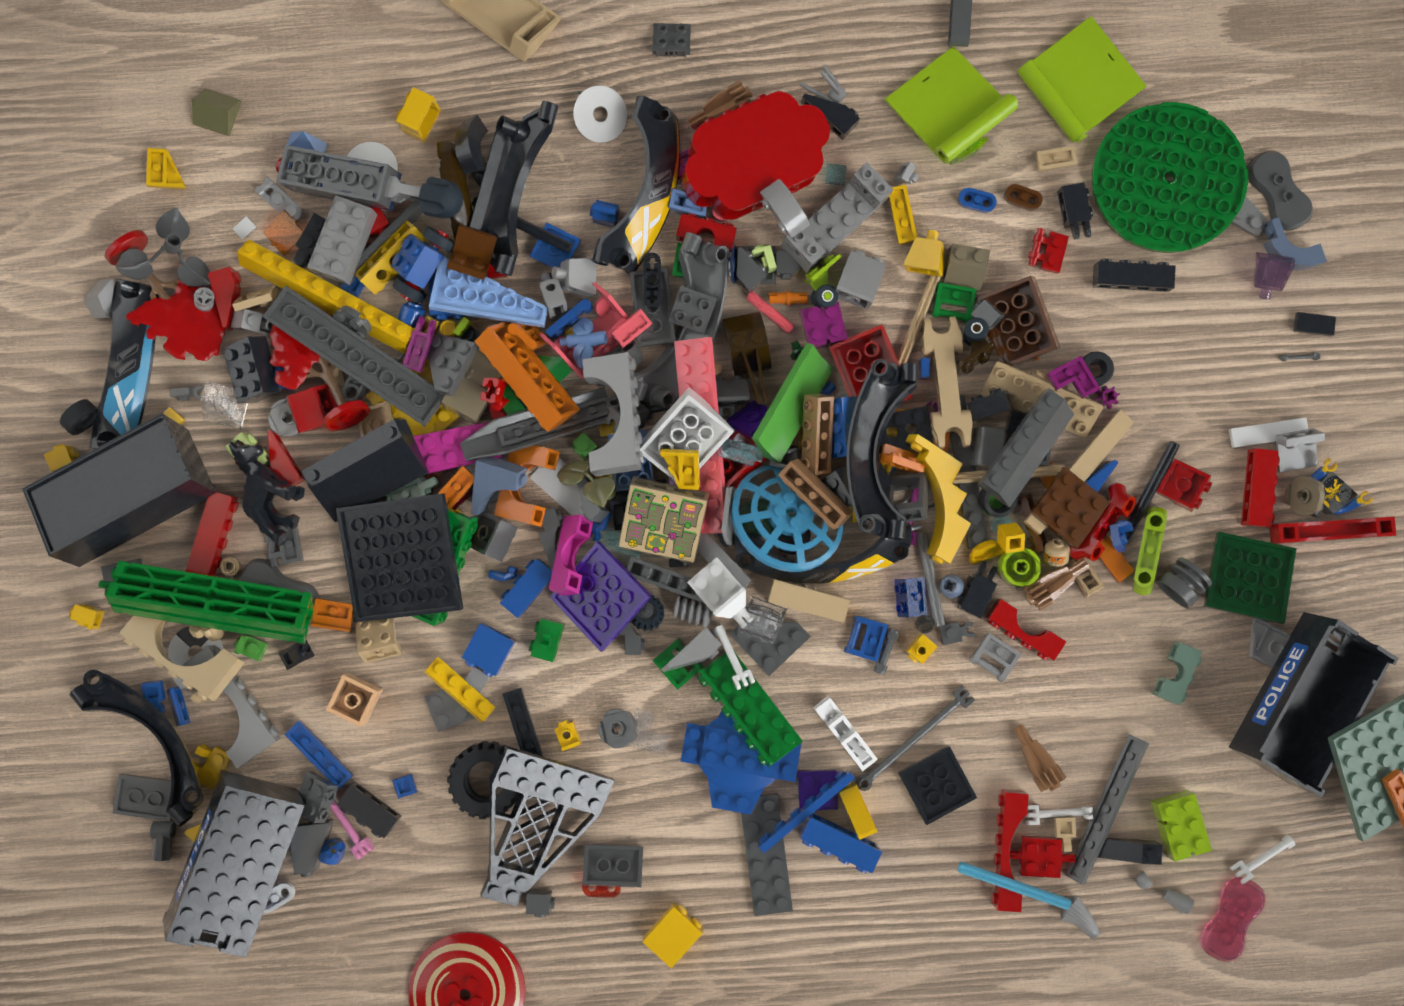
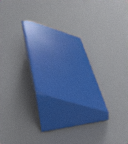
[167,686,191,727]

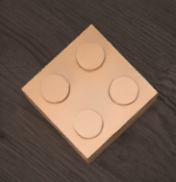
[326,673,383,727]

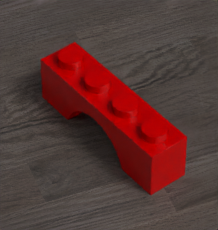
[985,599,1067,662]

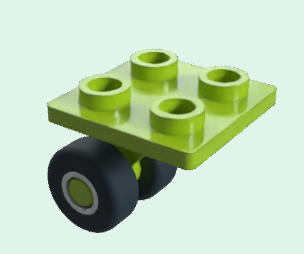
[803,254,841,308]

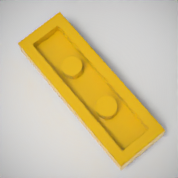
[888,185,917,245]

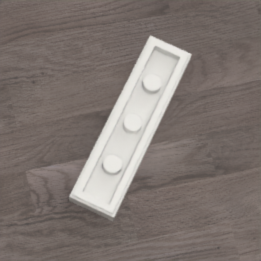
[1228,418,1308,448]

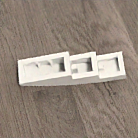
[813,696,878,771]

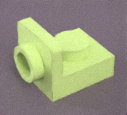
[752,244,777,273]

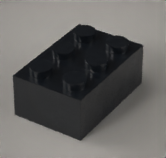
[223,336,281,404]

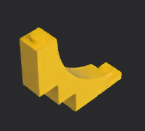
[906,434,971,565]

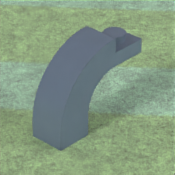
[1263,217,1327,270]

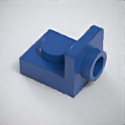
[1109,520,1134,553]

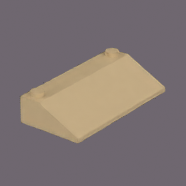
[439,0,561,62]

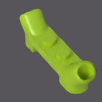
[1132,507,1168,595]

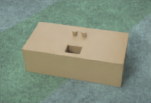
[767,579,850,623]

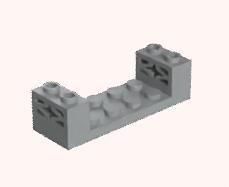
[781,162,894,273]

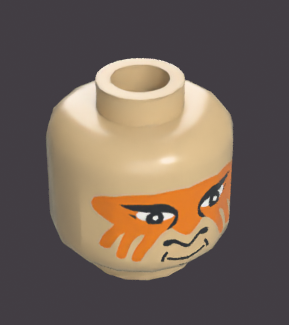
[1043,538,1070,568]

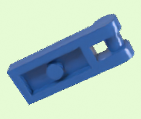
[545,299,593,340]

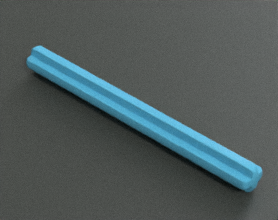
[957,861,1071,910]

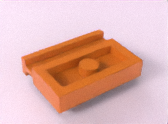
[311,598,354,632]

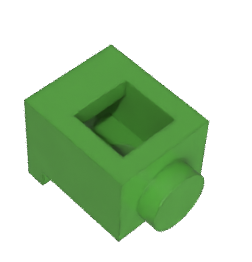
[572,432,598,461]

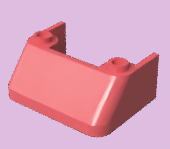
[540,282,629,378]

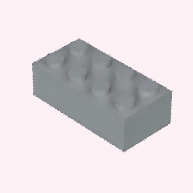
[307,195,377,285]

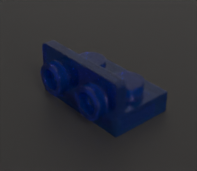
[894,577,928,617]

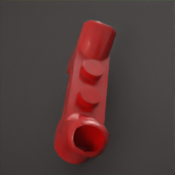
[1069,483,1136,561]

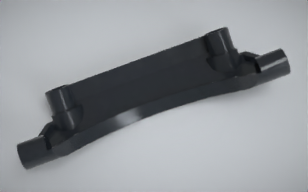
[469,101,559,276]

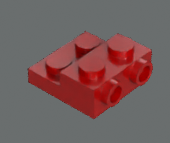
[1156,459,1213,512]

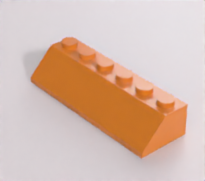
[474,322,581,432]

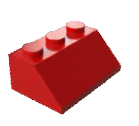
[722,430,767,489]

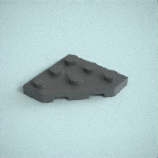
[428,333,479,396]
[730,621,811,676]

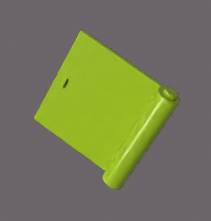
[1017,16,1147,143]
[884,46,1018,164]

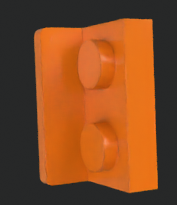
[879,444,925,473]

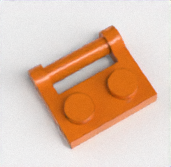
[508,323,550,350]

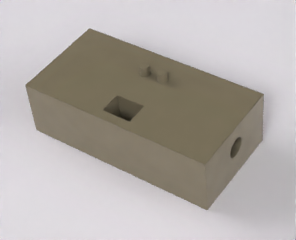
[441,348,503,424]

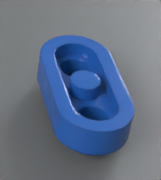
[958,188,997,213]

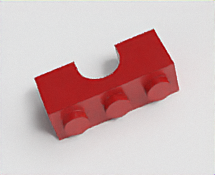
[676,213,737,253]

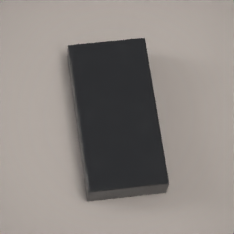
[1293,312,1336,336]

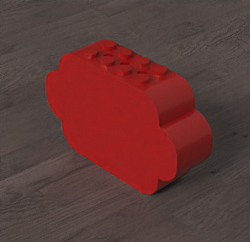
[681,91,830,220]

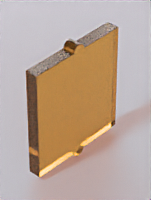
[263,210,304,256]

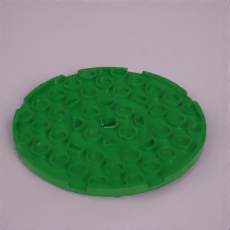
[1092,102,1248,253]

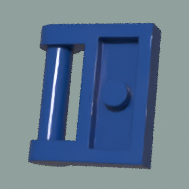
[843,615,888,662]

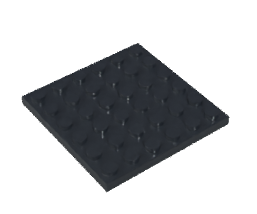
[336,493,464,622]

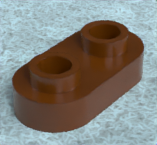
[1004,184,1043,211]

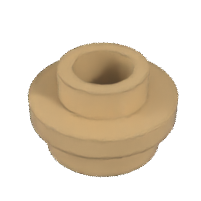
[220,557,240,576]

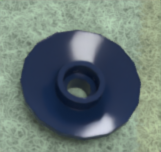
[728,245,737,284]

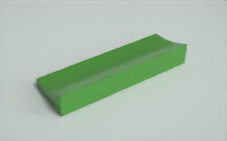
[752,343,834,463]

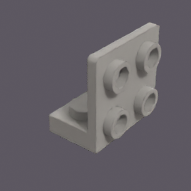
[1276,428,1325,472]

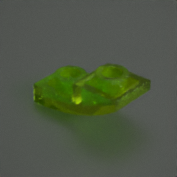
[950,137,988,165]

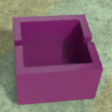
[800,301,847,349]

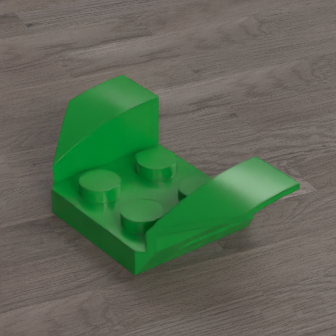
[503,356,572,415]

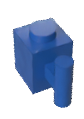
[590,200,620,227]

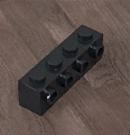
[1092,258,1176,292]

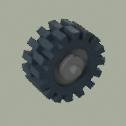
[631,595,664,631]

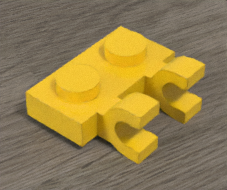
[193,744,231,790]

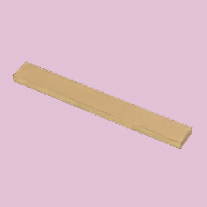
[1024,409,1134,535]

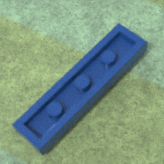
[284,720,354,790]

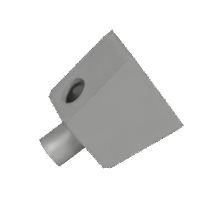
[552,258,596,297]
[539,273,568,322]

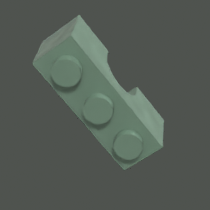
[1152,641,1202,705]

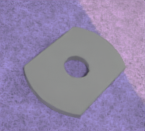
[722,487,740,545]

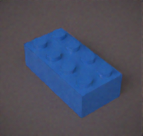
[798,813,882,874]

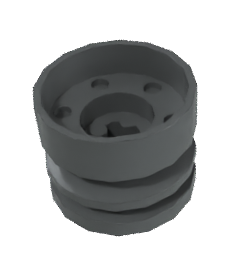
[1157,557,1212,609]

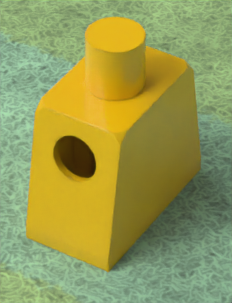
[903,230,945,277]

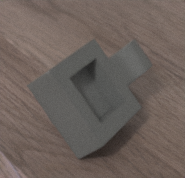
[169,385,208,402]

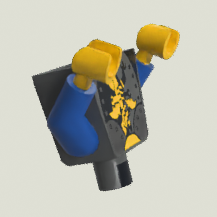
[1306,458,1373,517]

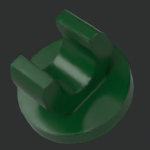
[790,340,804,361]

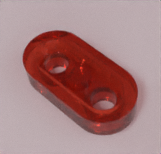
[582,885,621,898]

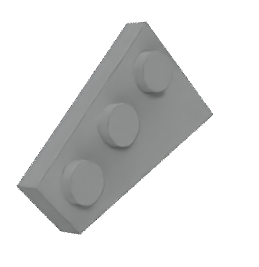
[1231,196,1268,238]

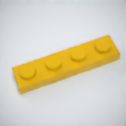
[424,657,495,723]

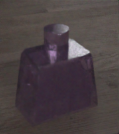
[1253,252,1296,300]

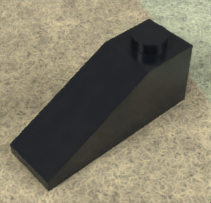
[801,94,860,140]
[1097,838,1162,865]

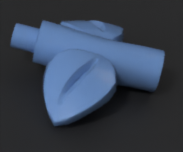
[560,318,607,369]

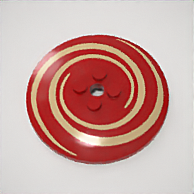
[408,931,526,1006]

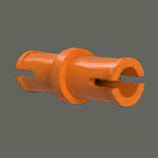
[768,290,808,306]

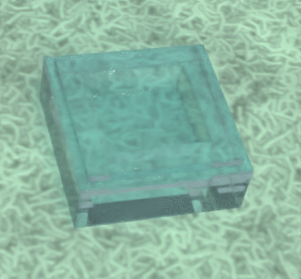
[825,163,846,186]

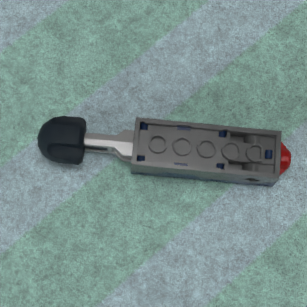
[276,145,463,218]

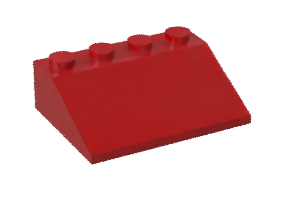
[829,324,913,402]

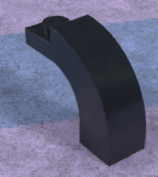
[455,115,488,187]

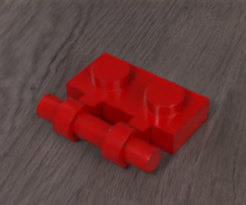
[1028,228,1069,274]

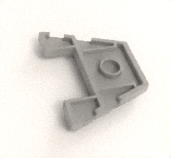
[1249,618,1290,668]

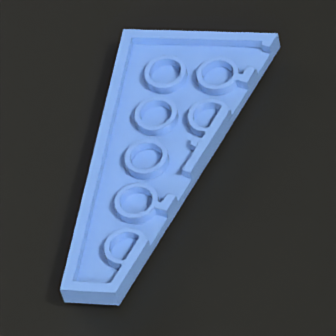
[429,255,548,328]

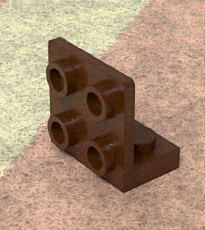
[447,225,497,280]

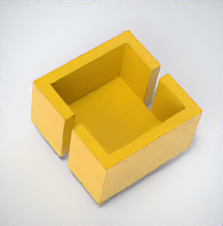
[396,87,441,143]

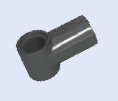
[150,821,176,861]

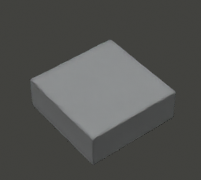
[465,666,490,693]

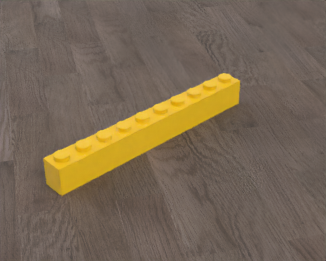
[237,239,415,355]

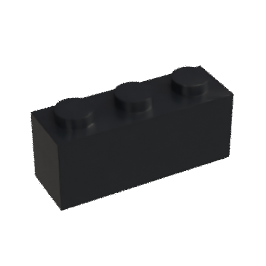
[337,782,402,838]

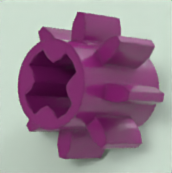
[1094,385,1120,409]

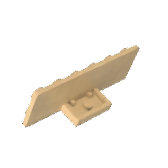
[981,361,1103,438]

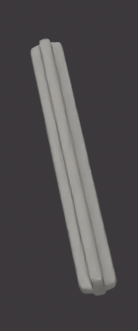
[917,532,945,627]

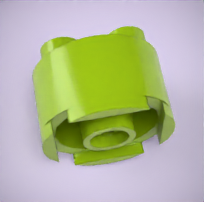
[997,548,1041,586]

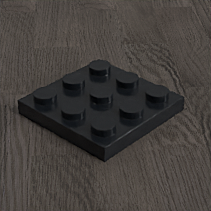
[898,745,977,825]

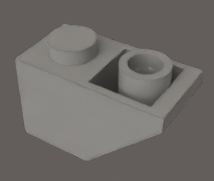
[231,309,273,336]

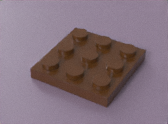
[1030,467,1110,549]

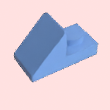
[668,188,707,218]

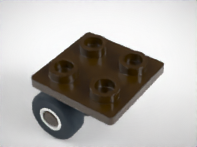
[957,318,994,375]

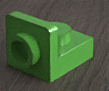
[234,634,269,661]

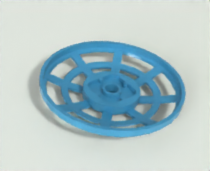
[731,465,843,572]

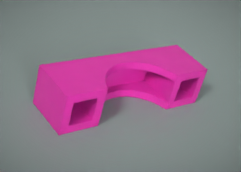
[549,514,593,596]

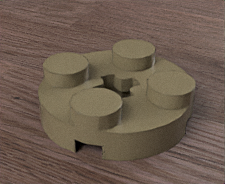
[1285,476,1325,515]

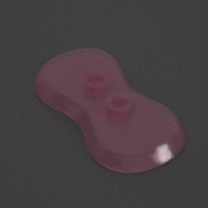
[1201,877,1266,962]

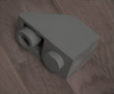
[736,247,766,294]

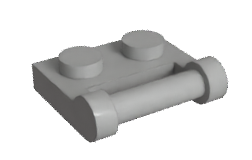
[969,633,1021,683]

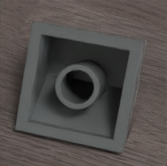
[716,376,750,406]
[470,511,518,562]

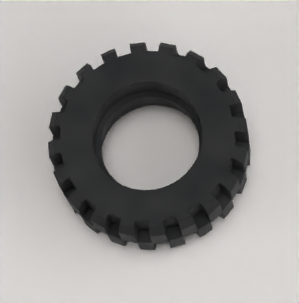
[447,741,519,819]

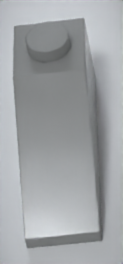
[661,628,722,672]

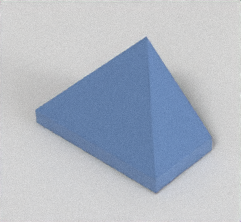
[287,131,328,152]

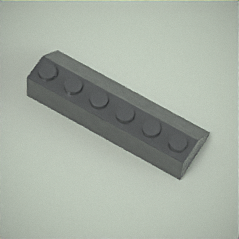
[977,388,1074,508]

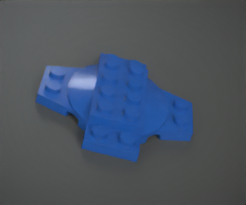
[680,711,802,815]

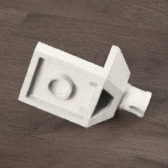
[687,557,754,629]

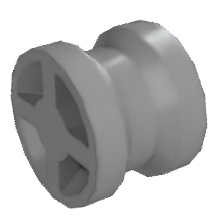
[194,287,214,311]

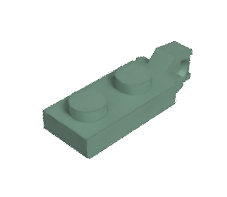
[386,477,440,501]

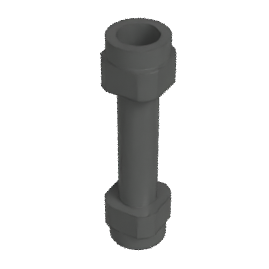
[873,628,900,675]

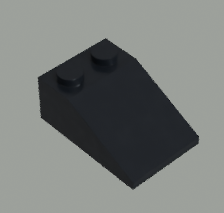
[821,462,894,511]

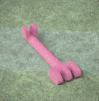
[330,800,374,859]

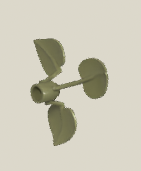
[557,460,616,508]

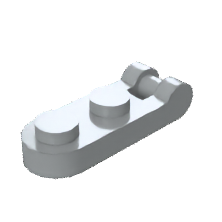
[254,176,303,223]

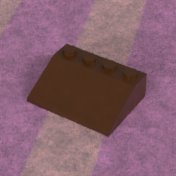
[977,275,1061,366]

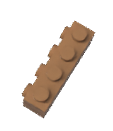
[801,393,834,475]
[778,459,854,530]

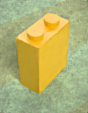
[642,902,703,969]

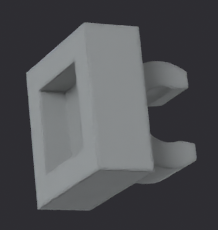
[893,162,919,184]

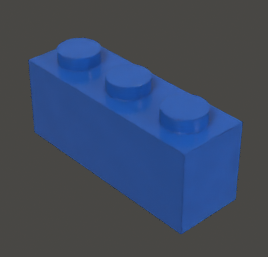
[500,559,553,618]

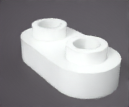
[263,882,295,913]

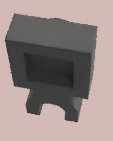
[939,622,975,645]

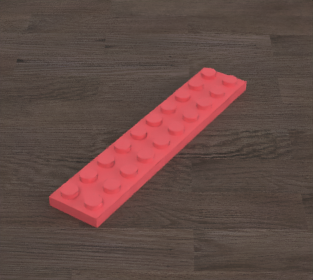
[674,337,726,534]

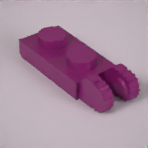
[402,316,436,373]

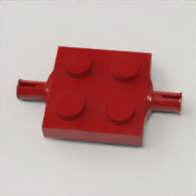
[1009,836,1075,878]

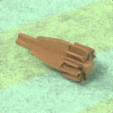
[687,80,753,129]
[1023,559,1089,611]
[1013,724,1066,792]

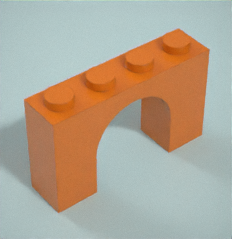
[494,445,560,527]

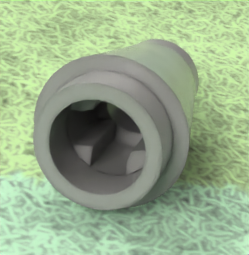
[1162,888,1194,914]

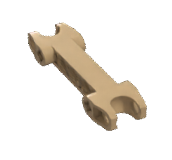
[921,317,973,449]

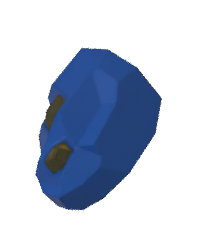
[318,838,346,865]

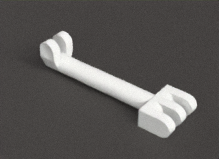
[712,625,755,690]
[1025,804,1093,825]
[1230,835,1296,884]

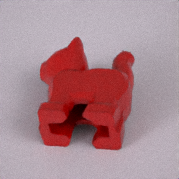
[480,377,510,411]

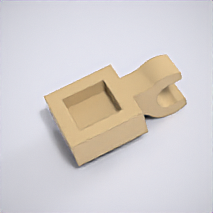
[1054,817,1076,852]

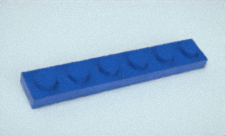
[758,770,855,853]

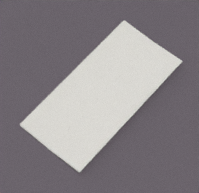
[529,458,584,516]

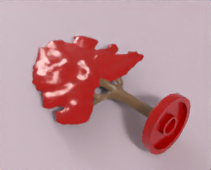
[104,230,225,361]
[269,310,370,431]

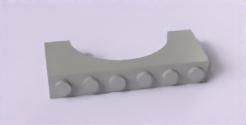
[582,352,643,476]
[171,645,281,768]

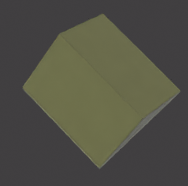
[192,89,242,136]

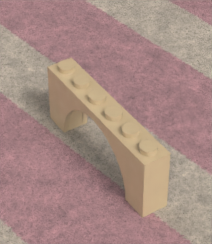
[119,616,244,701]

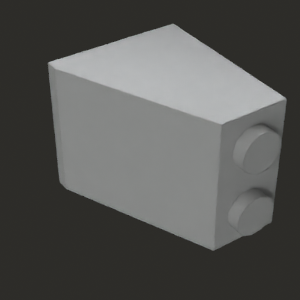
[835,250,887,310]

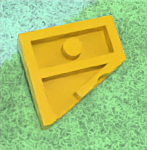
[146,148,186,190]
[660,449,700,490]

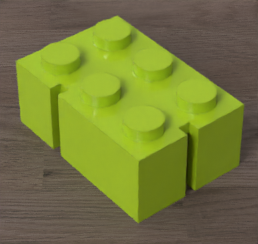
[1150,790,1212,862]

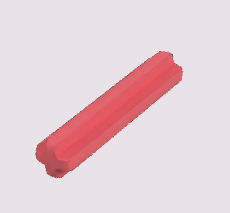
[746,291,794,333]

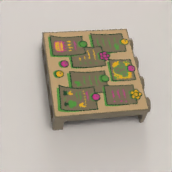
[618,477,709,563]

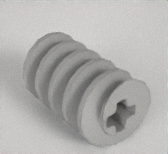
[672,594,713,629]

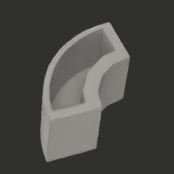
[760,179,810,238]

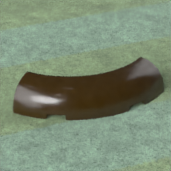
[437,142,473,240]

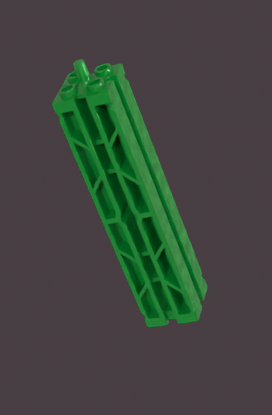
[98,560,314,644]

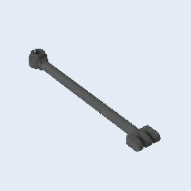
[856,685,975,791]

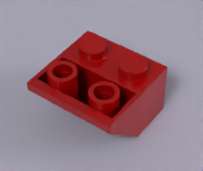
[286,384,338,434]

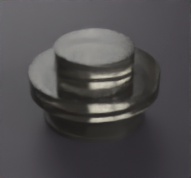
[915,615,934,634]

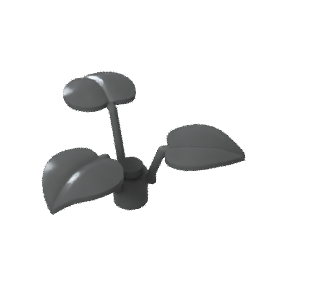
[115,208,210,287]

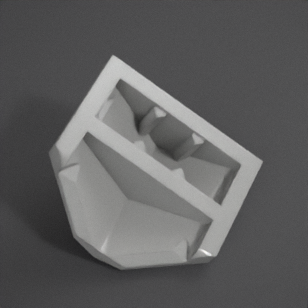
[84,279,114,319]

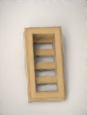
[1066,558,1104,598]

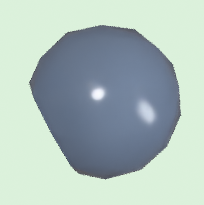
[940,574,964,599]

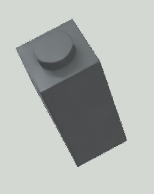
[291,819,333,877]

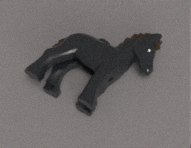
[229,440,305,546]

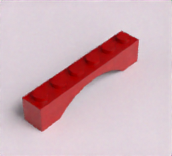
[1269,516,1397,544]
[991,789,1029,913]

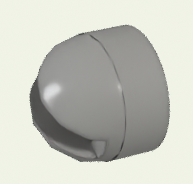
[1136,871,1153,889]

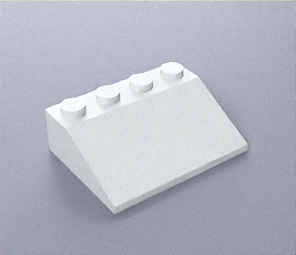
[639,387,734,480]

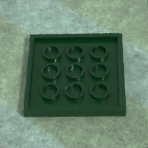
[1204,532,1297,624]

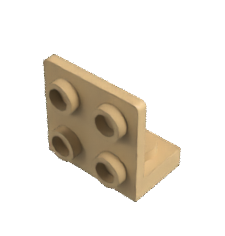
[355,618,402,664]

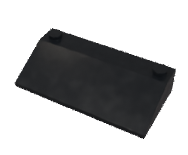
[302,419,429,522]

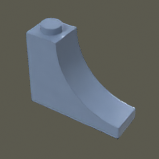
[471,456,528,515]

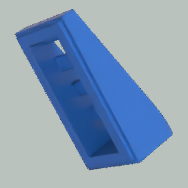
[1085,460,1118,492]

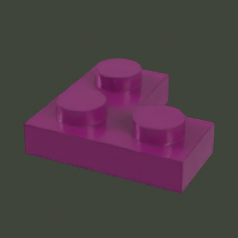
[1046,356,1101,399]

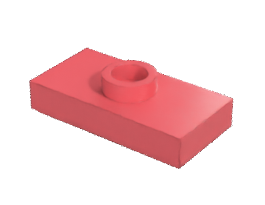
[610,309,652,348]

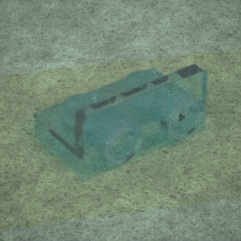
[717,439,764,466]

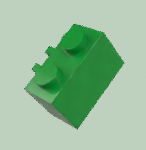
[529,618,565,662]

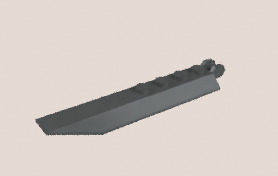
[460,386,619,461]

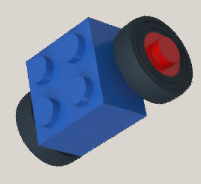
[391,226,455,304]

